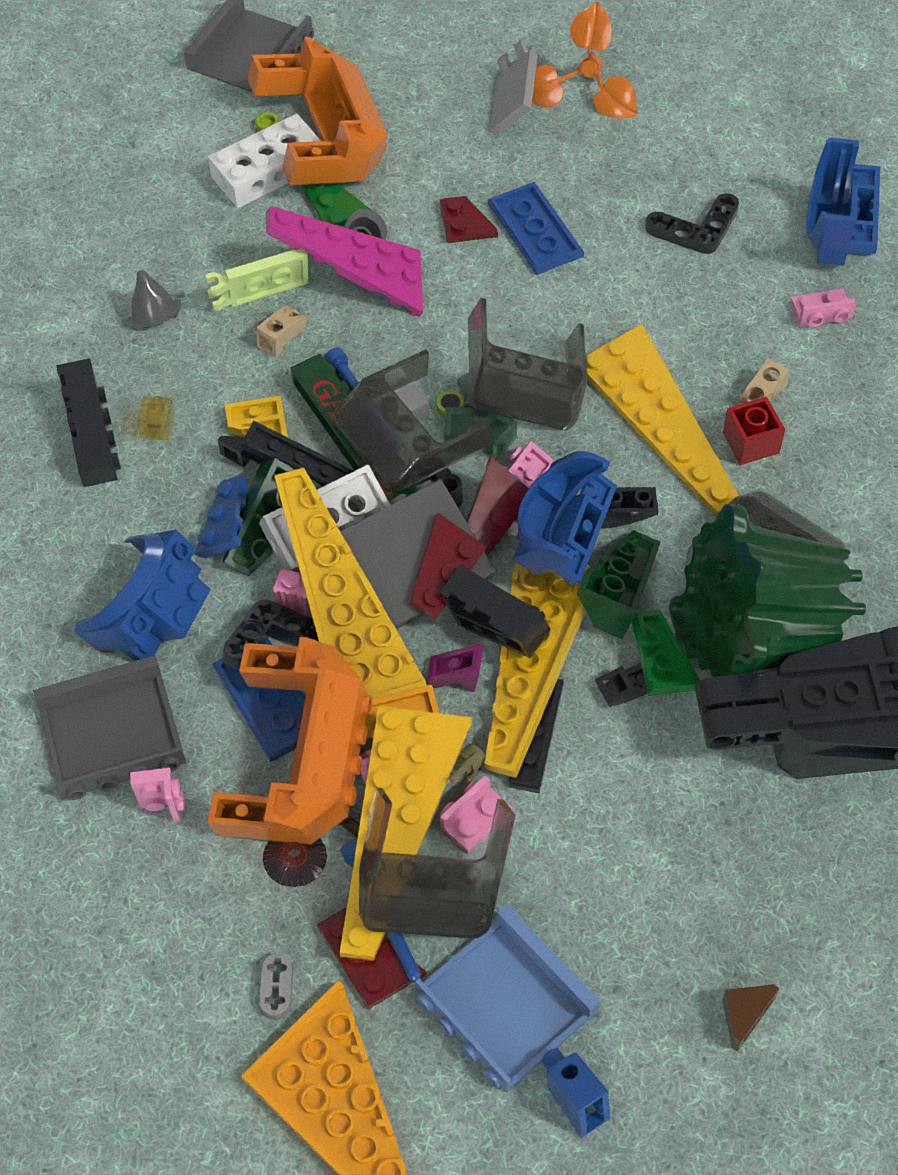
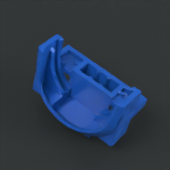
[806,137,881,266]
[75,529,211,661]

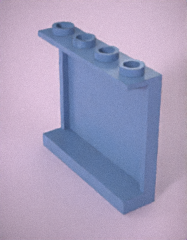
[415,904,600,1093]

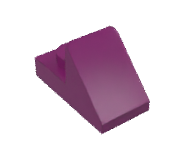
[427,643,483,692]

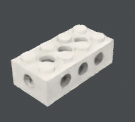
[208,114,321,208]
[259,464,390,571]

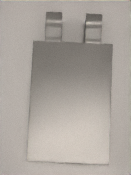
[490,38,538,134]

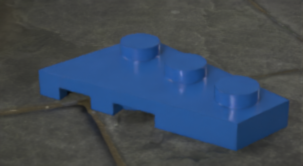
[195,475,248,558]

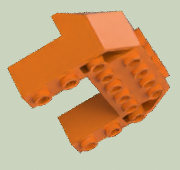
[247,37,388,185]
[207,637,373,845]

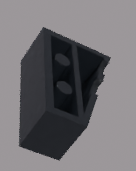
[440,565,551,658]

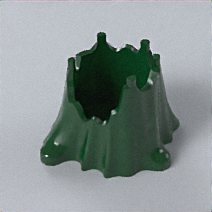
[669,504,866,677]

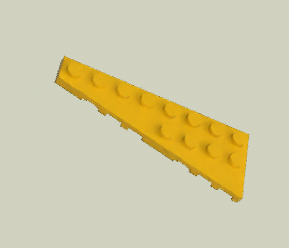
[575,324,740,517]
[274,468,427,699]
[485,561,593,778]
[340,706,472,961]

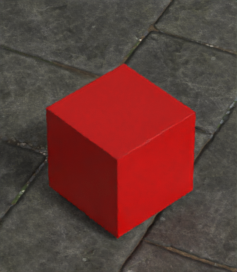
[723,397,785,465]

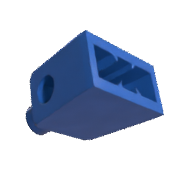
[542,1048,611,1138]

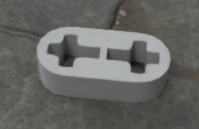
[259,953,293,1020]

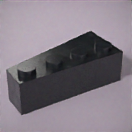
[56,358,121,488]

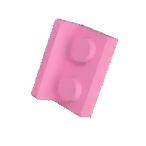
[790,288,856,327]
[503,441,554,488]
[130,768,185,822]
[440,776,513,854]

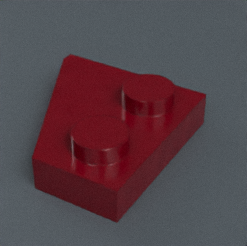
[440,196,498,243]

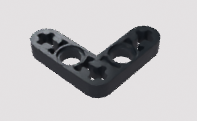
[645,193,739,254]
[223,600,319,669]

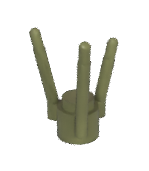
[449,743,485,803]

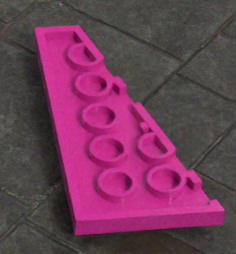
[266,206,423,317]

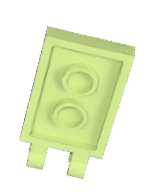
[205,248,309,311]

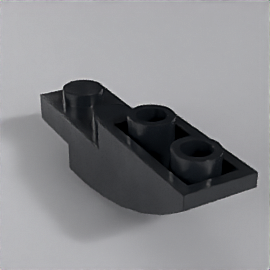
[573,487,659,529]

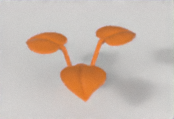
[532,2,638,118]

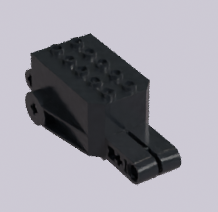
[694,626,898,779]

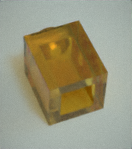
[137,396,175,441]

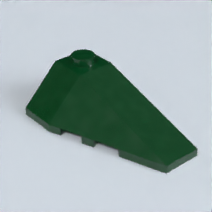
[223,458,323,576]
[577,530,661,639]

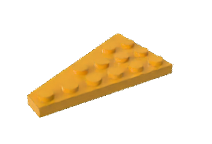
[241,980,408,1175]

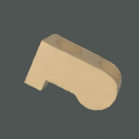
[256,305,307,358]
[740,358,790,404]

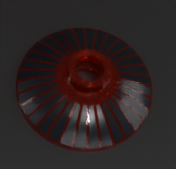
[262,838,327,887]

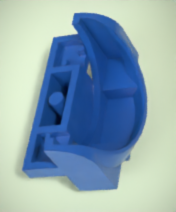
[513,451,617,586]

